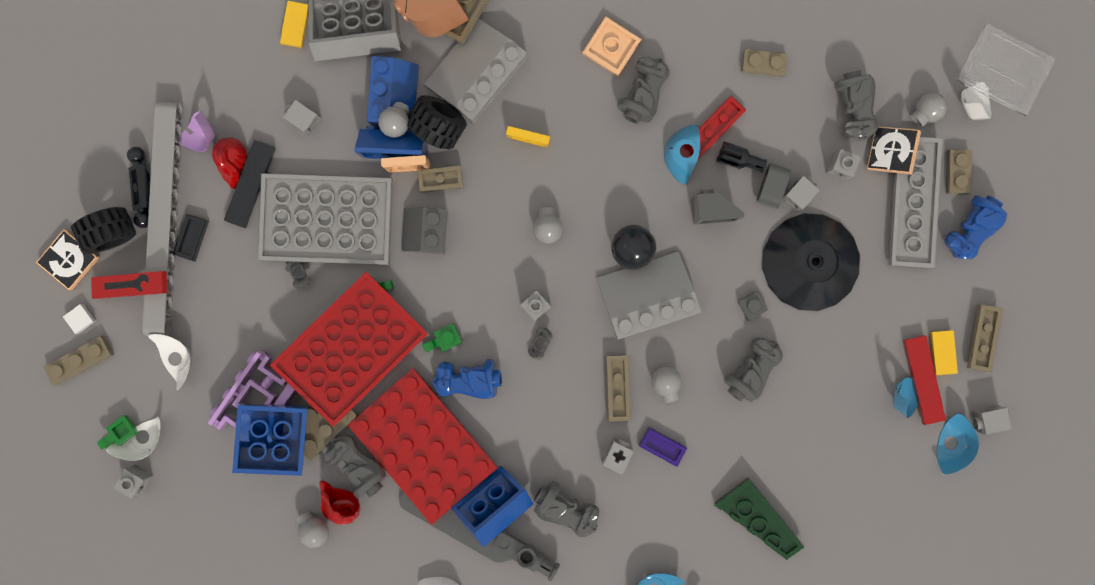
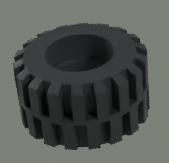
[407,95,467,150]
[71,207,136,254]

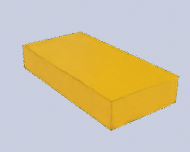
[280,1,309,49]
[506,126,550,148]
[929,330,958,375]

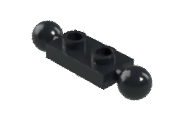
[127,147,150,228]

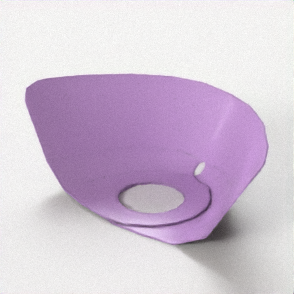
[181,111,215,152]

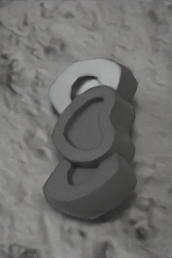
[285,261,311,289]
[528,328,553,359]

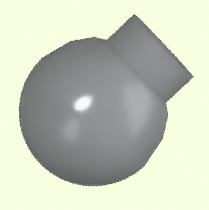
[910,92,947,128]
[378,102,410,137]
[533,207,563,244]
[651,366,681,403]
[296,511,329,548]

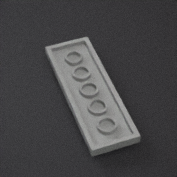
[889,137,943,268]

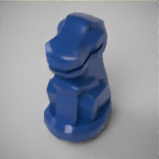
[944,195,1007,259]
[432,359,502,399]

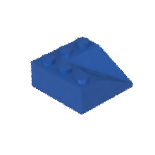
[232,405,308,476]

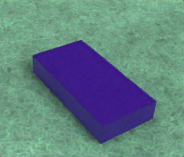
[638,427,687,467]

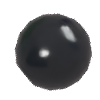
[611,225,656,270]

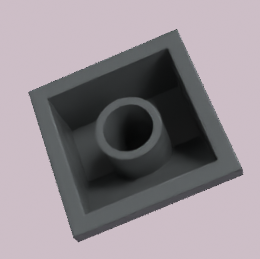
[692,189,744,225]
[402,207,448,254]

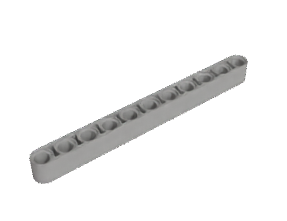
[142,101,183,336]

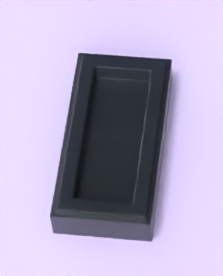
[173,214,209,262]

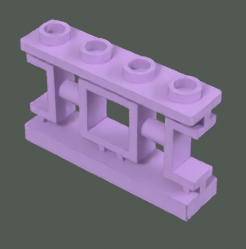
[208,350,297,430]

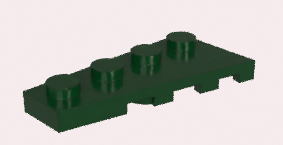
[714,478,804,560]

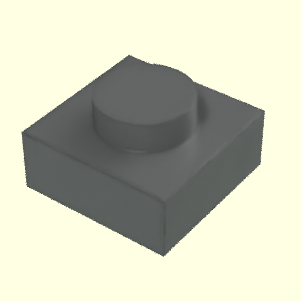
[738,291,768,321]

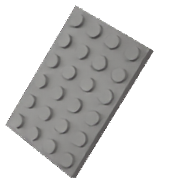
[258,174,393,265]

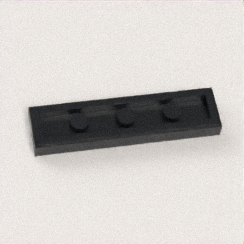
[224,140,276,228]

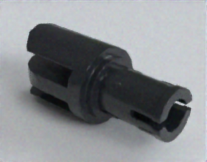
[716,141,767,173]

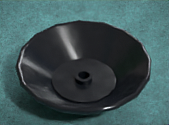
[762,213,860,311]

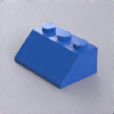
[367,56,419,129]
[355,126,427,159]
[451,466,533,547]

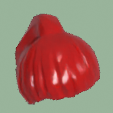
[212,137,247,189]
[319,480,361,525]

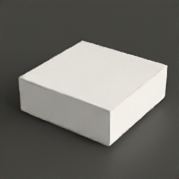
[63,304,96,334]

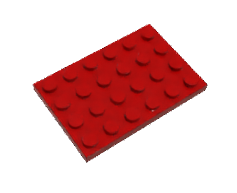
[270,272,428,427]
[348,368,498,525]

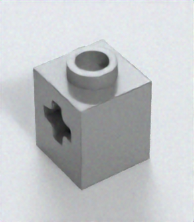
[283,100,321,135]
[826,149,861,180]
[783,176,820,212]
[521,290,551,321]
[972,406,1012,435]
[602,438,634,475]
[113,465,153,499]

